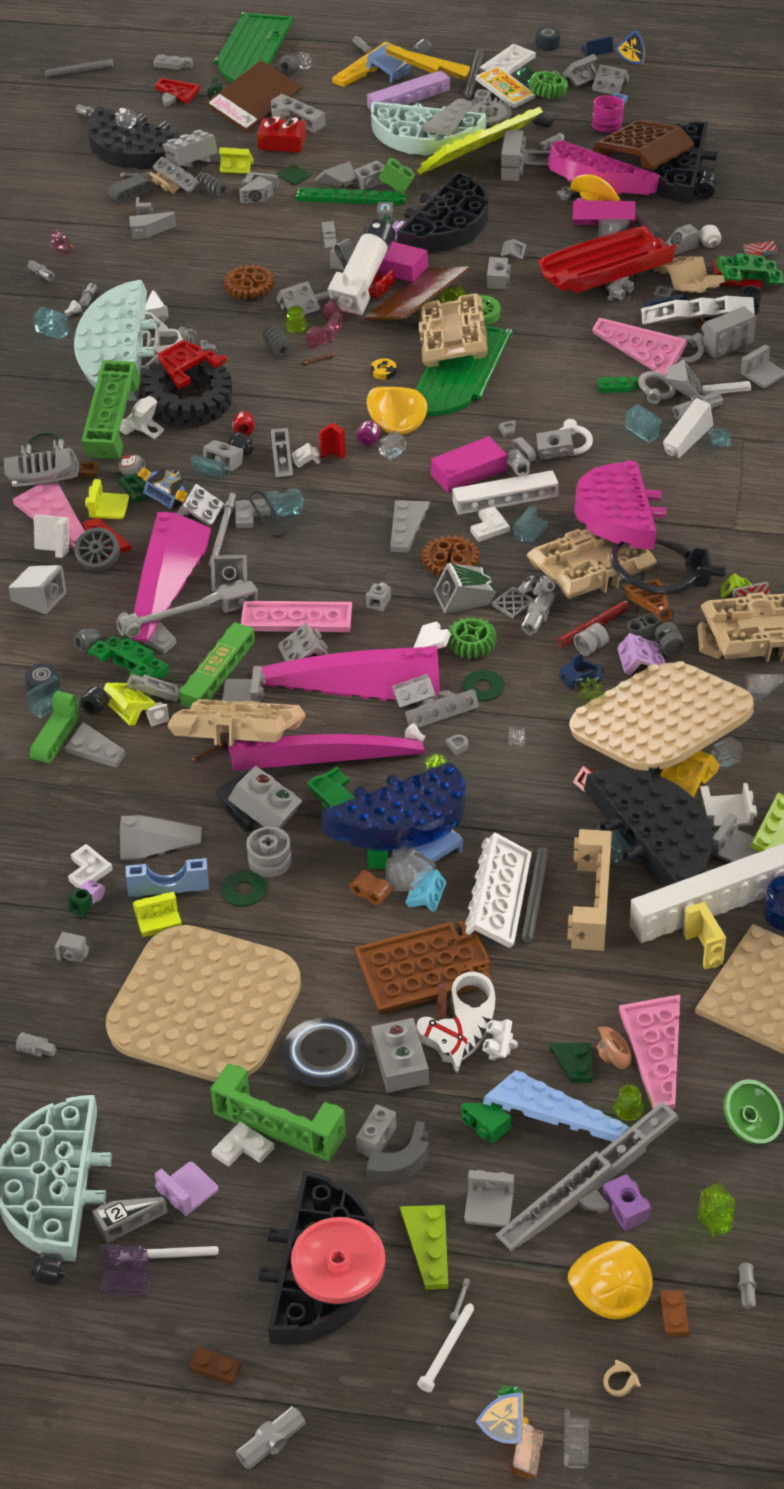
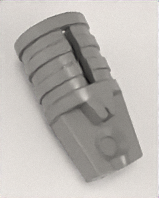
[16,1032,57,1057]

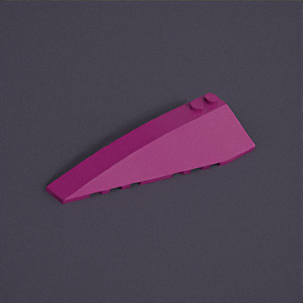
[129,512,211,642]
[252,646,440,703]
[227,734,425,771]

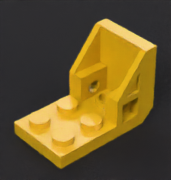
[660,751,720,798]

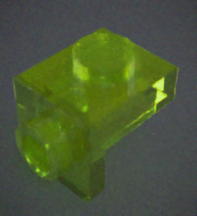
[439,284,466,303]

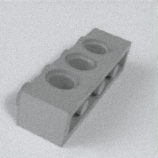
[271,94,326,133]

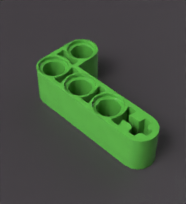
[29,691,79,764]

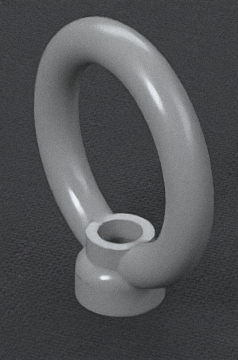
[676,332,704,364]
[638,371,676,404]

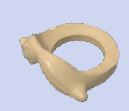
[603,1360,641,1397]

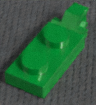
[598,377,641,393]

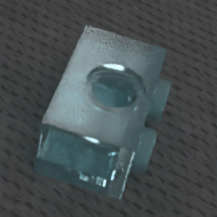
[32,307,70,339]
[625,404,662,442]

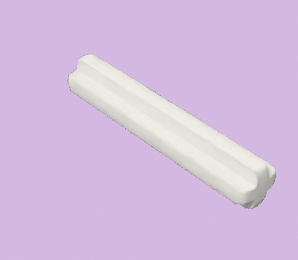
[702,381,751,395]

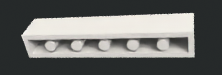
[453,470,559,515]

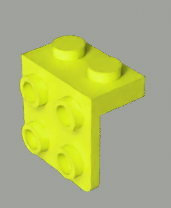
[85,479,129,519]

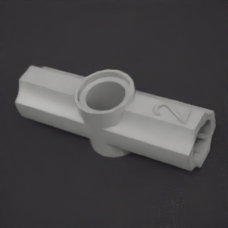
[673,391,723,421]
[507,449,530,476]
[522,591,555,636]
[236,1407,306,1470]

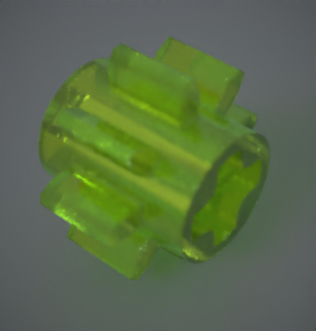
[579,677,603,700]
[425,754,449,778]

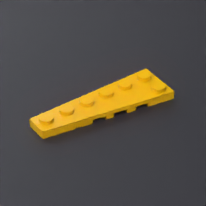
[332,42,405,87]

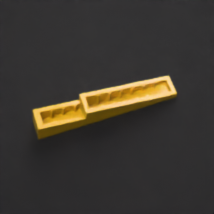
[385,45,470,81]

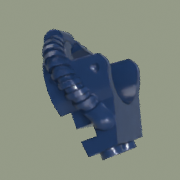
[559,654,604,690]

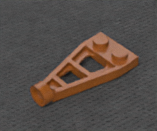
[624,579,672,622]

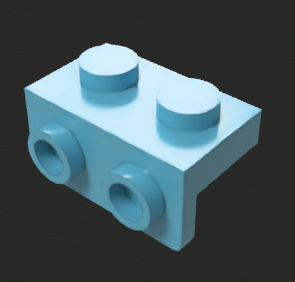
[405,869,446,912]

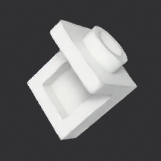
[292,443,320,468]

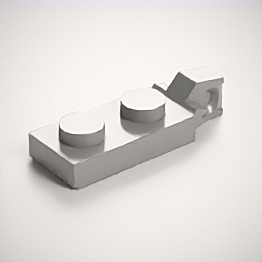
[153,54,193,70]
[127,674,179,702]

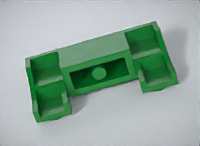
[715,253,784,287]
[88,635,169,679]
[307,766,389,839]

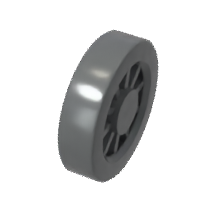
[74,528,120,572]

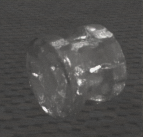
[296,52,313,70]
[508,727,526,747]

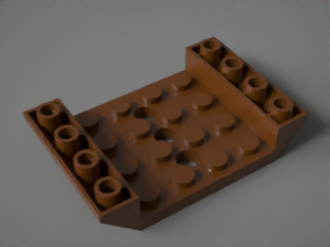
[592,119,694,170]

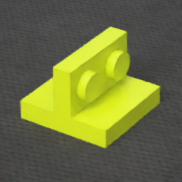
[219,148,254,175]
[104,683,156,725]
[133,892,182,937]

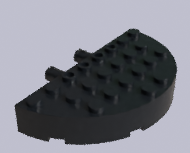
[87,106,182,170]
[640,121,718,203]
[397,170,489,251]
[584,768,713,887]
[258,1171,377,1345]

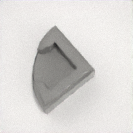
[162,92,177,107]
[200,340,217,354]
[499,420,516,438]
[578,1189,610,1213]

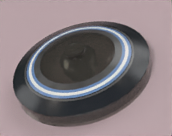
[281,1018,367,1092]

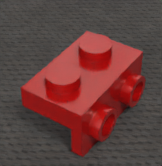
[368,270,395,299]

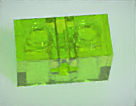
[698,1182,736,1237]

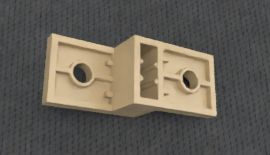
[653,256,725,293]

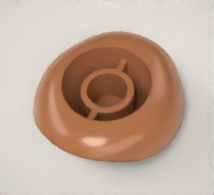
[596,1026,632,1069]

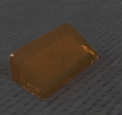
[512,1423,544,1479]

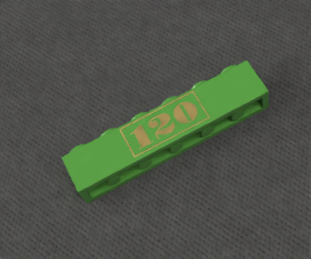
[179,622,255,708]

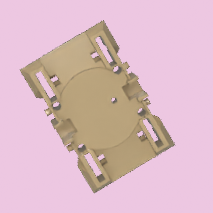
[419,293,488,367]
[527,529,657,599]
[701,592,784,662]
[168,699,305,746]

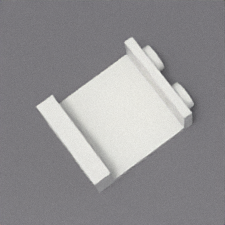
[699,783,757,828]

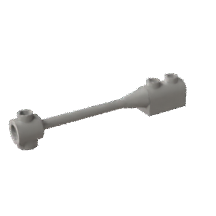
[116,580,258,638]

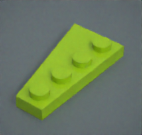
[749,792,784,852]
[400,1205,448,1290]

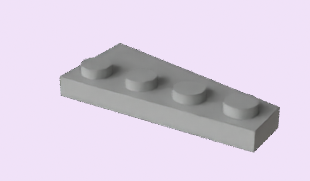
[423,99,471,136]
[390,500,430,552]

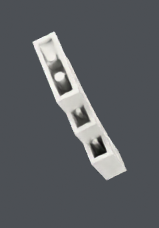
[641,296,754,325]

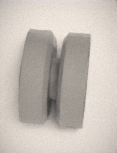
[246,826,292,878]

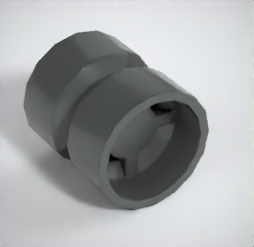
[654,622,686,657]

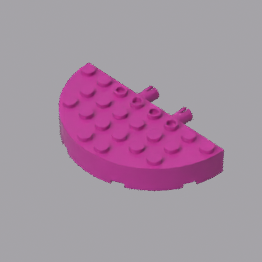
[548,140,660,196]
[574,460,667,550]

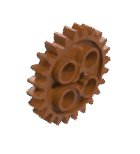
[224,264,275,300]
[422,535,480,578]

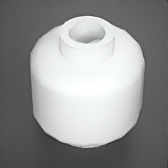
[699,225,721,248]

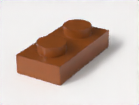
[660,1290,689,1337]

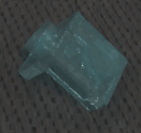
[709,428,731,448]

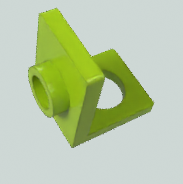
[720,573,752,599]

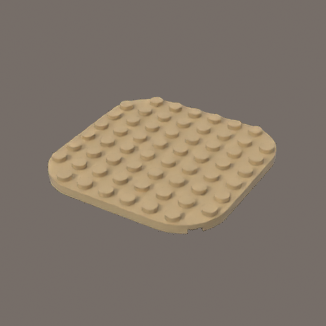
[569,661,754,771]
[106,925,301,1082]

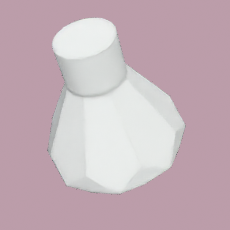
[64,300,82,317]
[404,723,426,742]

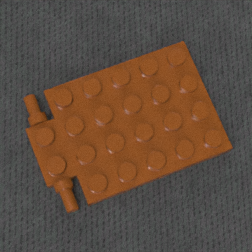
[354,920,493,1015]

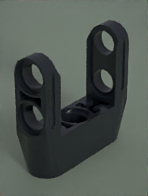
[216,768,287,832]

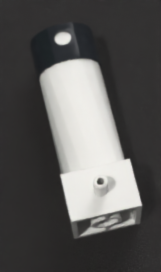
[328,219,396,315]

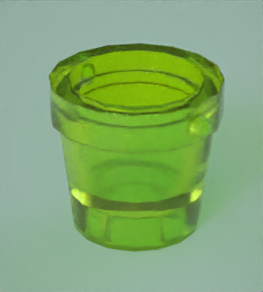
[284,306,308,333]
[613,1084,645,1120]

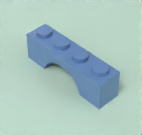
[126,858,209,897]

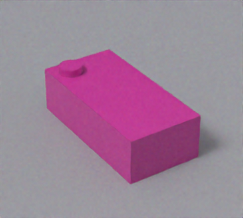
[572,198,635,226]
[377,242,429,282]
[430,436,507,494]

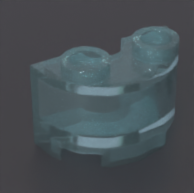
[266,488,306,516]

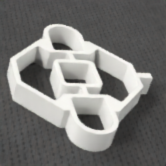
[140,308,183,373]

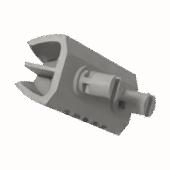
[4,439,79,487]

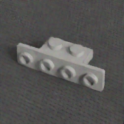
[153,157,199,193]
[405,689,479,728]

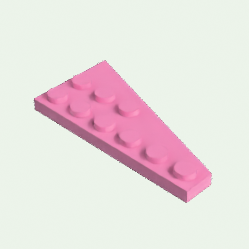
[13,481,88,552]

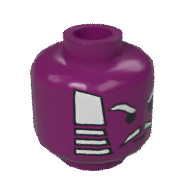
[356,421,380,446]

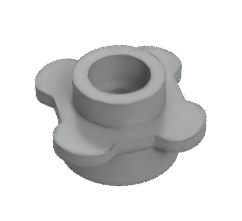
[557,187,575,200]

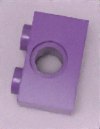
[603,1174,651,1231]

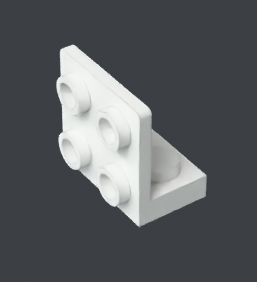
[34,514,69,558]

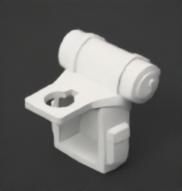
[120,396,164,439]

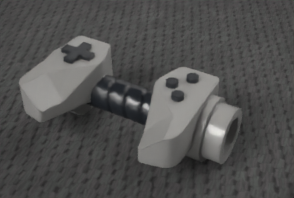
[518,576,555,595]

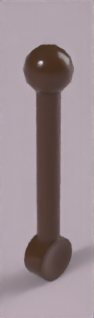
[302,352,334,366]
[191,740,227,763]

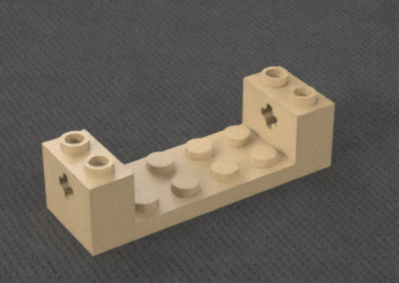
[567,829,612,951]

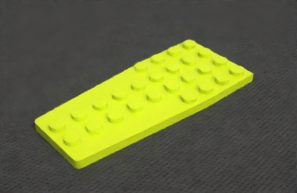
[417,107,543,175]

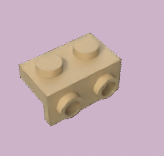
[149,172,180,194]
[697,622,722,659]

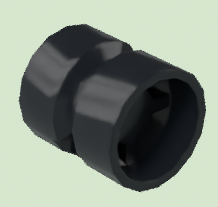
[695,171,718,199]
[740,286,762,315]

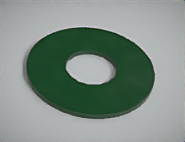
[462,670,505,701]
[221,871,266,907]

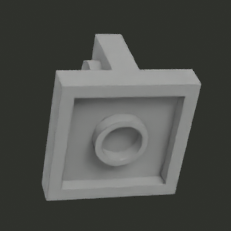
[561,54,597,88]

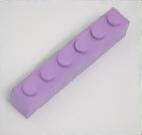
[367,70,450,110]

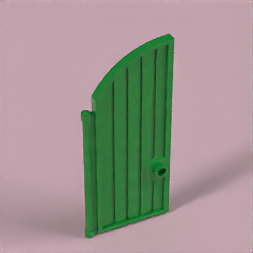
[214,12,294,82]
[415,325,512,417]

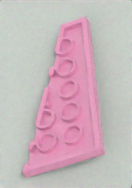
[592,318,687,376]
[619,995,680,1110]

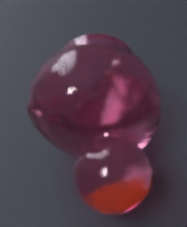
[50,231,73,255]

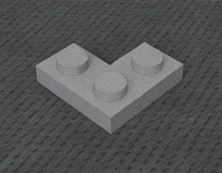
[236,499,271,529]

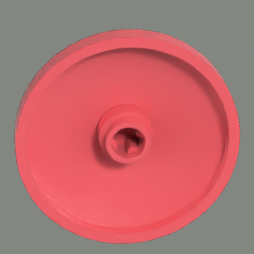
[291,1217,385,1304]

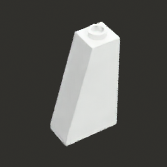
[663,398,713,458]

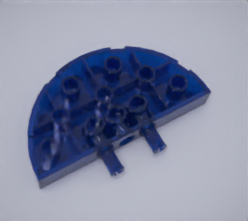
[321,762,466,850]

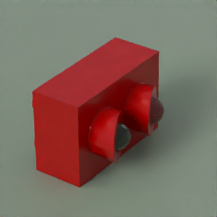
[257,117,307,153]

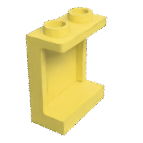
[683,902,726,970]

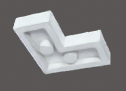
[471,506,510,542]
[68,844,113,888]
[212,1122,274,1167]

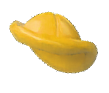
[570,174,621,201]
[367,387,427,435]
[568,1241,653,1320]

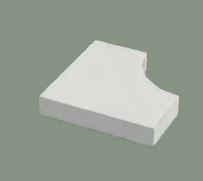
[414,622,451,649]

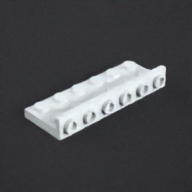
[465,833,532,948]

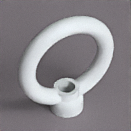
[559,419,593,456]

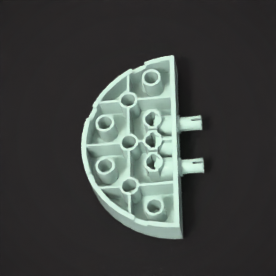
[371,102,486,156]
[74,280,158,401]
[0,1095,111,1262]

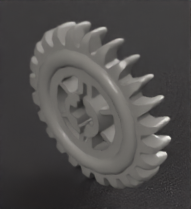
[468,97,512,127]

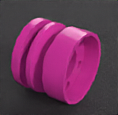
[592,95,624,133]

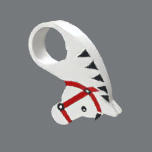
[416,972,495,1073]

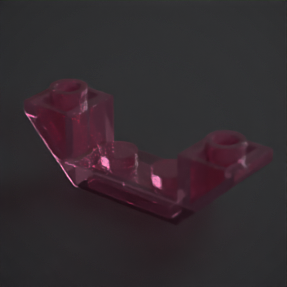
[306,298,343,349]

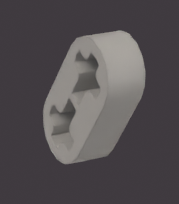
[511,437,536,462]

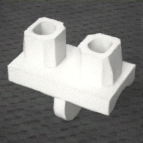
[482,1019,518,1061]

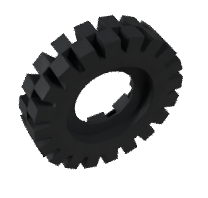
[142,360,232,427]

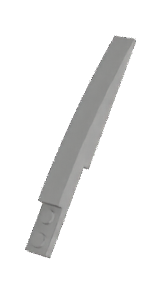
[495,1101,678,1251]

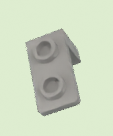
[242,172,278,189]

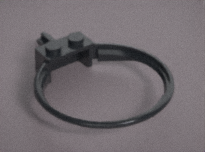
[610,539,726,594]

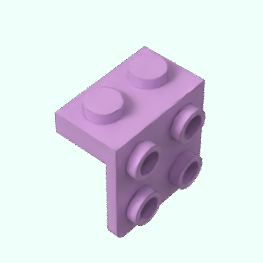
[617,633,665,676]
[155,1162,218,1216]

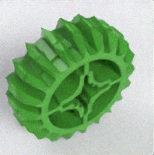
[529,71,568,100]
[447,616,496,659]

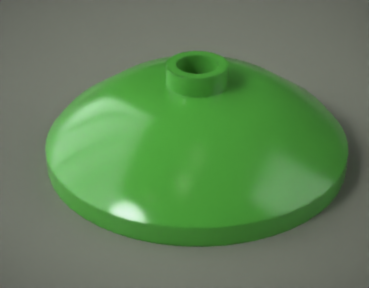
[724,1079,784,1145]

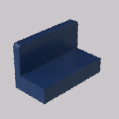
[582,36,613,57]

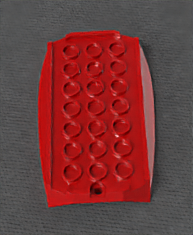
[538,226,677,293]

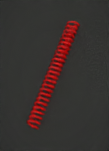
[558,601,630,648]

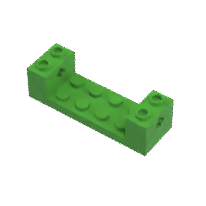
[81,360,140,459]
[211,1063,346,1162]

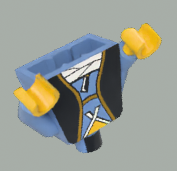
[138,467,187,509]

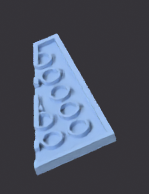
[483,1070,629,1142]

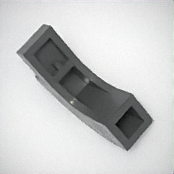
[366,1121,429,1184]

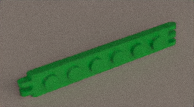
[295,187,407,206]

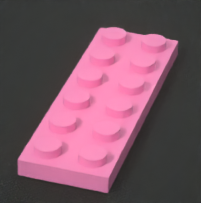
[241,601,352,632]

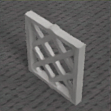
[491,587,535,619]

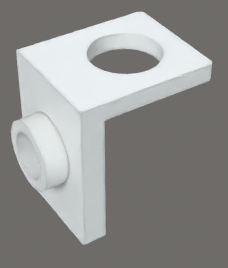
[144,702,169,726]

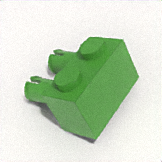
[378,158,415,194]

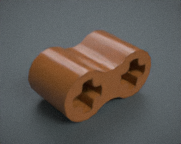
[349,870,392,905]

